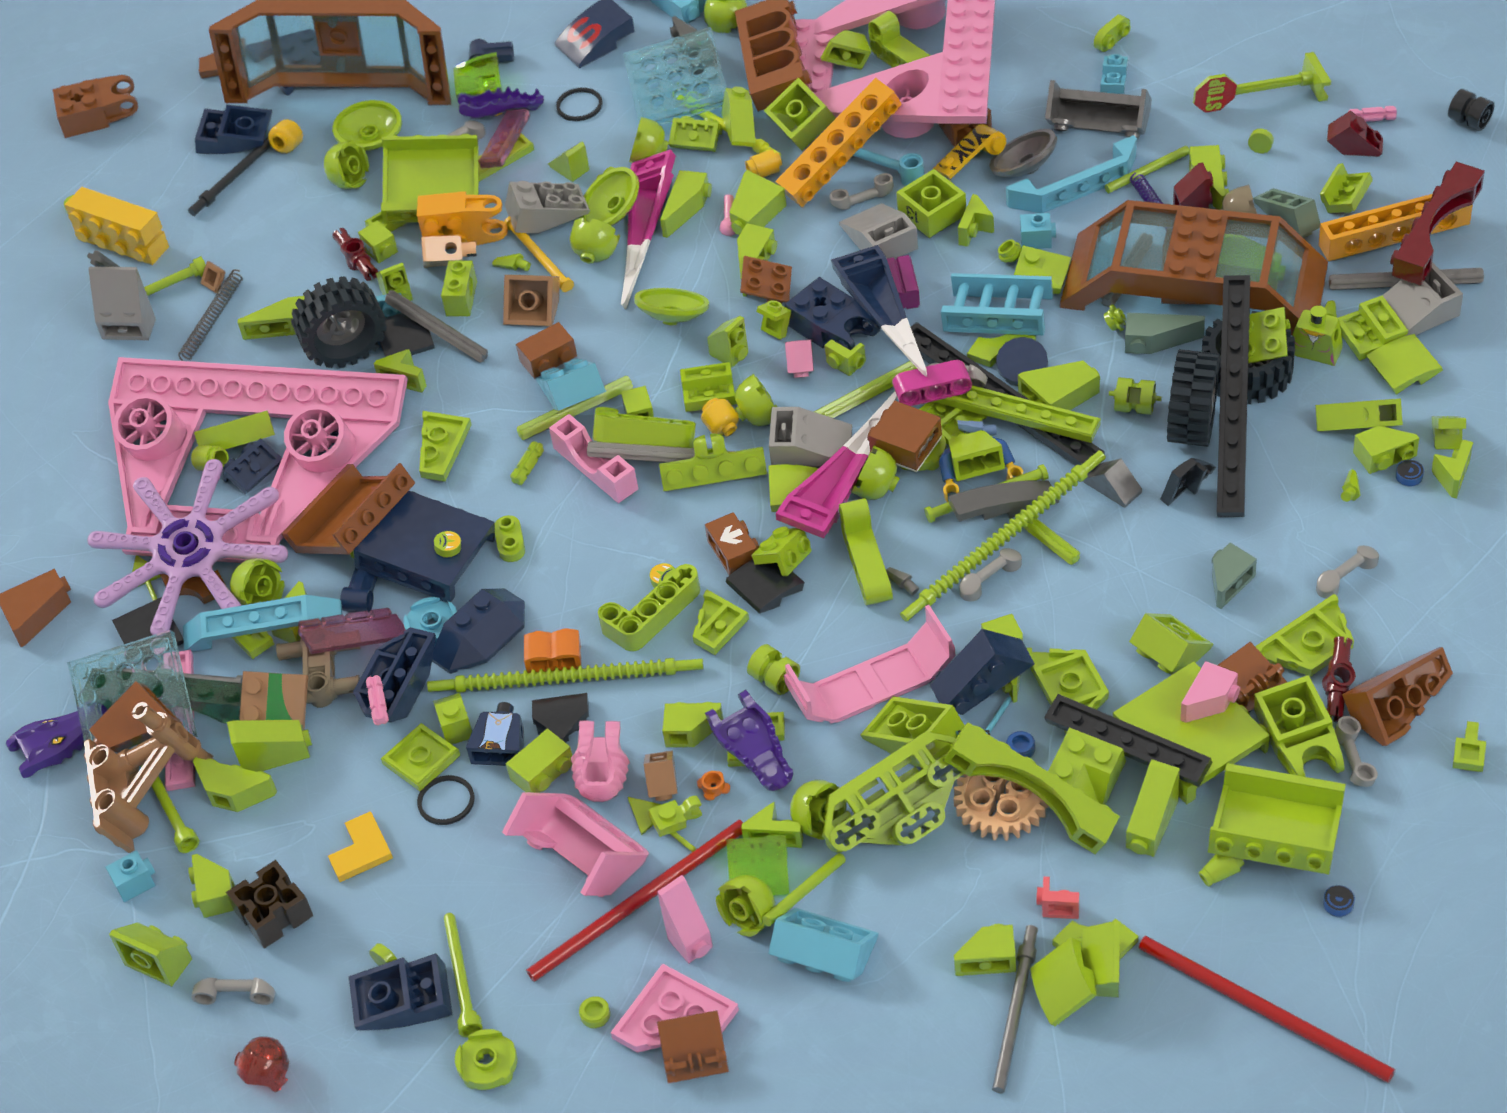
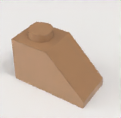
[644,750,678,801]

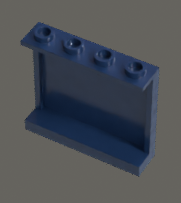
[354,491,495,603]

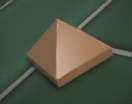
[200,261,226,293]

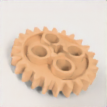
[953,774,1048,841]

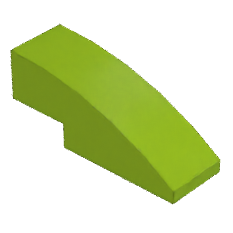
[194,410,275,449]

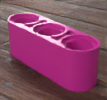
[892,360,972,406]

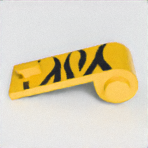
[933,124,1006,180]

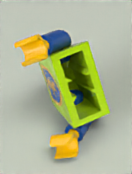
[939,430,1023,502]

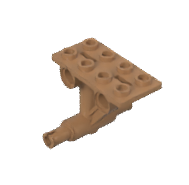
[84,702,214,853]

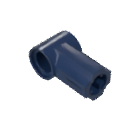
[469,39,514,69]
[340,568,378,613]

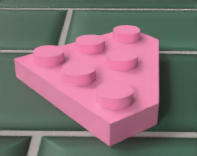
[611,964,739,1053]

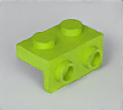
[1320,163,1373,213]
[752,526,812,576]

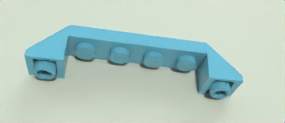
[1006,135,1137,213]
[183,595,343,652]

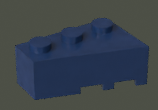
[930,629,1035,715]

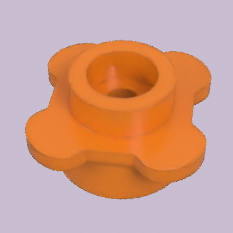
[697,771,730,801]

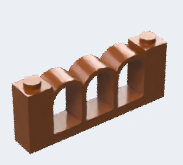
[735,0,812,112]

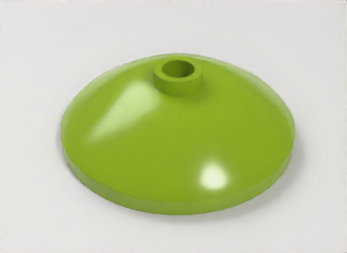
[332,100,402,151]
[580,167,639,226]
[634,288,709,325]

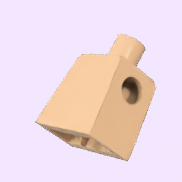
[421,236,477,268]

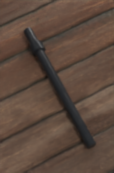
[188,137,271,216]

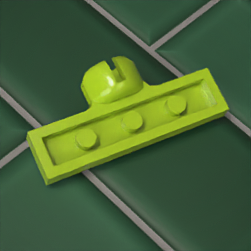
[659,433,767,491]

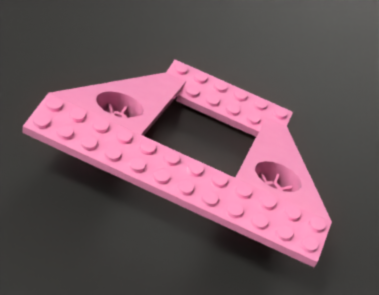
[795,0,995,138]
[108,357,408,563]

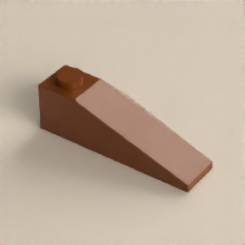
[1342,647,1453,746]

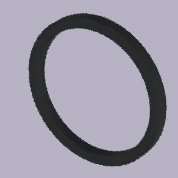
[556,87,603,121]
[417,775,475,825]

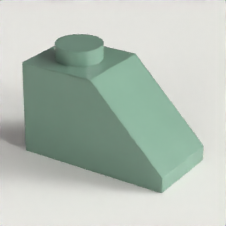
[1211,543,1257,609]

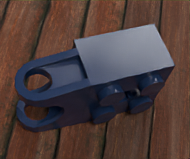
[784,277,880,351]

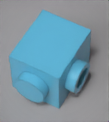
[1020,213,1056,249]
[106,850,156,902]

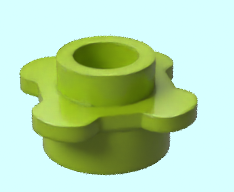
[1103,304,1126,331]

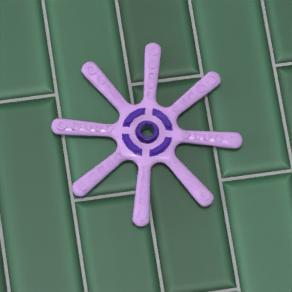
[87,459,288,638]

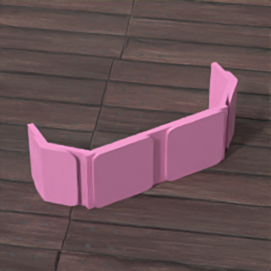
[784,605,956,724]

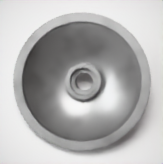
[990,129,1057,177]

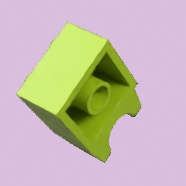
[1254,675,1345,777]

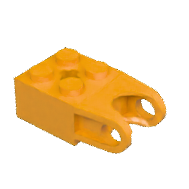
[417,191,508,249]

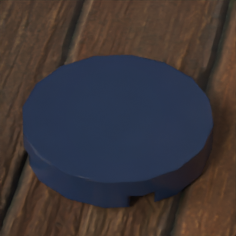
[996,337,1048,386]

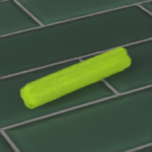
[1018,513,1080,565]

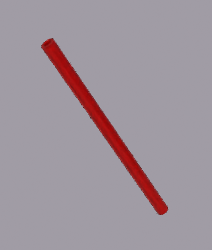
[526,819,743,982]
[1139,936,1396,1083]

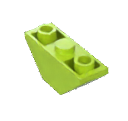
[193,757,277,812]

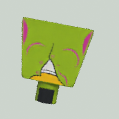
[1293,306,1343,366]

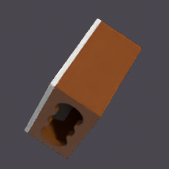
[867,400,942,472]

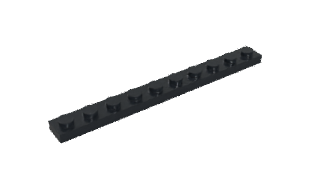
[1217,275,1251,517]
[910,322,1105,466]

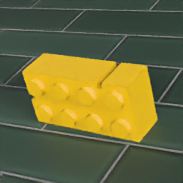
[64,187,169,265]

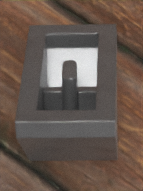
[1083,459,1142,508]

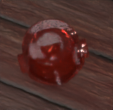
[234,1036,289,1092]

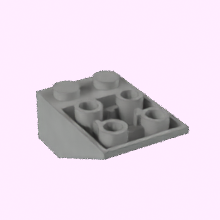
[505,181,590,233]
[839,203,918,259]
[1383,262,1463,336]
[88,267,156,340]
[769,407,852,467]

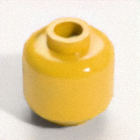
[268,119,303,153]
[701,398,739,437]

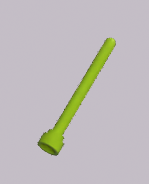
[144,256,206,296]
[141,764,200,853]
[444,913,483,1038]

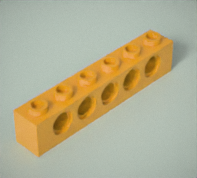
[775,77,902,208]
[1318,194,1473,262]

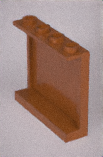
[281,463,415,555]

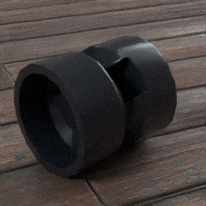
[1448,89,1495,131]

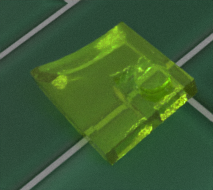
[453,52,502,98]

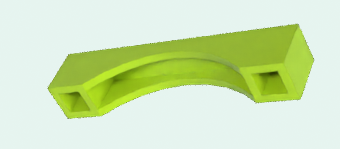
[943,722,1120,854]

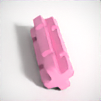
[1348,106,1397,122]
[366,675,389,726]

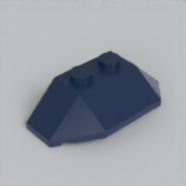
[432,588,525,674]
[353,627,436,723]

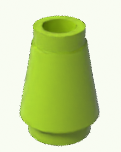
[1198,854,1245,887]

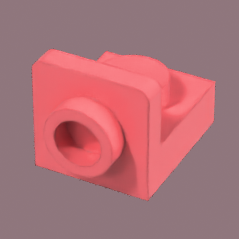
[1036,876,1079,919]

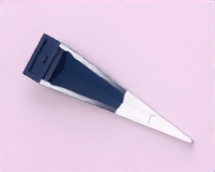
[831,245,927,376]

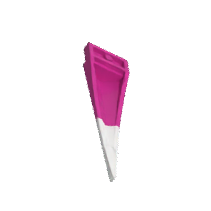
[621,149,676,310]
[776,391,897,539]

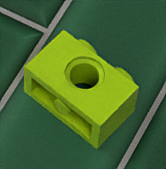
[441,260,477,317]

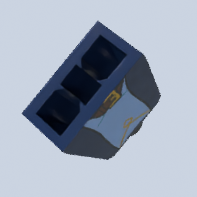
[466,702,524,766]

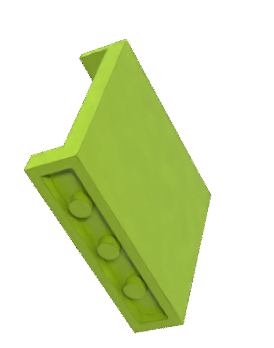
[381,134,479,223]
[1113,661,1270,805]
[1208,763,1346,875]

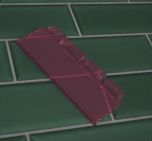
[298,607,405,654]

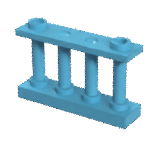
[941,273,1053,336]

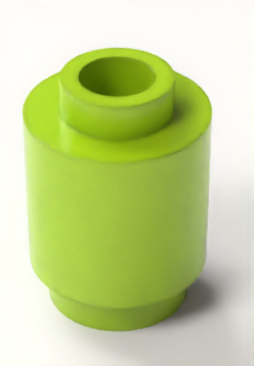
[191,445,229,471]

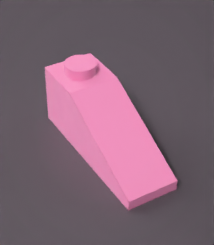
[657,875,713,964]

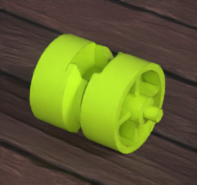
[1109,377,1162,415]
[747,644,800,695]

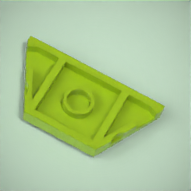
[1255,594,1354,677]
[1026,647,1109,734]

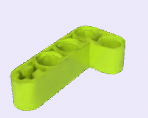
[868,11,931,68]
[592,407,696,448]
[839,498,893,606]
[598,564,701,651]

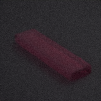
[478,109,530,168]

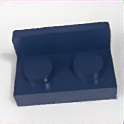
[222,438,282,495]

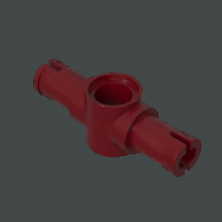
[332,228,378,281]
[1322,636,1356,722]

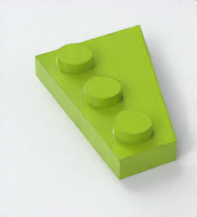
[419,411,472,482]

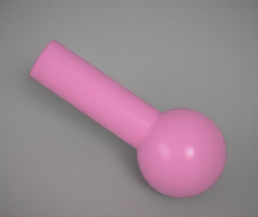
[720,194,736,236]

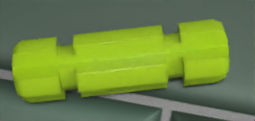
[510,441,544,485]

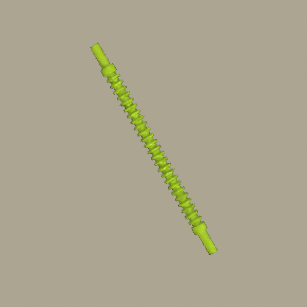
[900,450,1106,622]
[427,658,704,693]

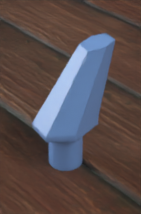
[957,420,996,435]

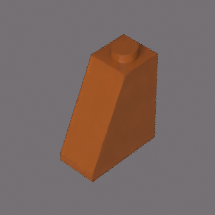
[0,568,71,647]
[89,681,183,753]

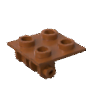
[740,256,792,304]
[1217,641,1287,712]
[657,1010,729,1083]

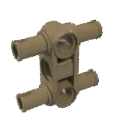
[276,629,361,708]

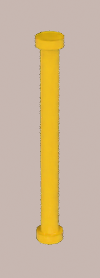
[504,216,574,292]

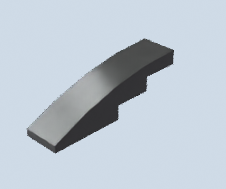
[948,480,1059,522]

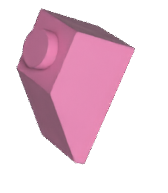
[785,339,814,378]
[1181,661,1240,722]

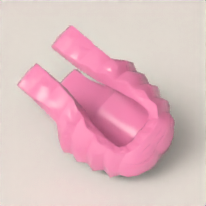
[571,720,630,802]

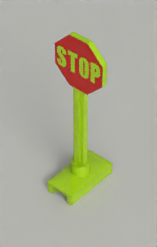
[1192,52,1331,113]

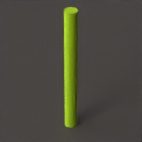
[1104,145,1189,193]
[762,853,846,926]

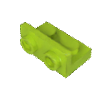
[668,116,723,152]

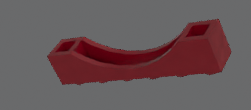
[1390,161,1485,286]

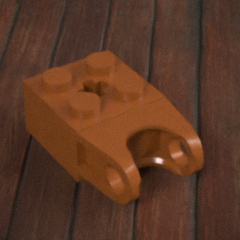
[52,75,138,138]

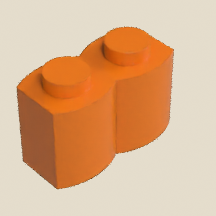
[524,628,582,673]

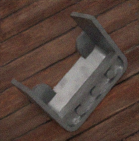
[1045,80,1152,138]

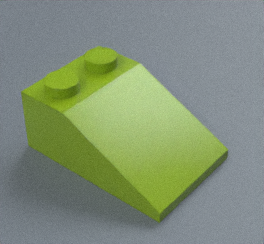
[860,696,965,767]

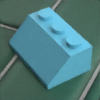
[768,908,879,982]

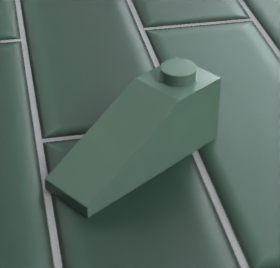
[1253,188,1320,238]
[1125,313,1205,354]

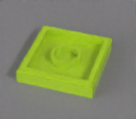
[380,723,461,791]

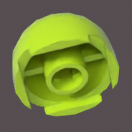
[704,0,747,33]
[629,117,669,163]
[324,141,369,189]
[569,218,620,264]
[735,374,777,426]
[851,446,900,500]
[230,558,285,605]
[790,779,847,840]
[716,875,776,937]

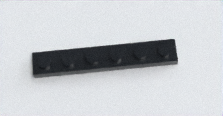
[1044,694,1213,787]

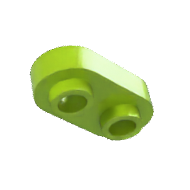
[1093,14,1131,52]
[495,515,525,562]

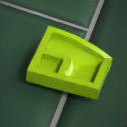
[1014,245,1071,294]

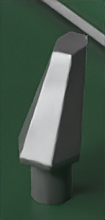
[886,567,919,596]

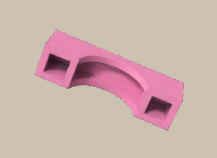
[549,414,638,504]

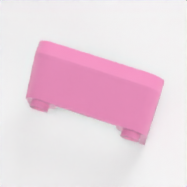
[502,792,649,897]

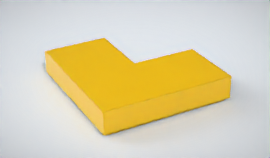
[328,811,393,882]

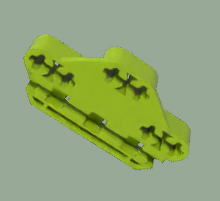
[822,731,964,853]

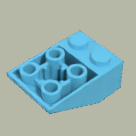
[536,358,606,411]

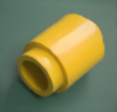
[745,149,782,178]

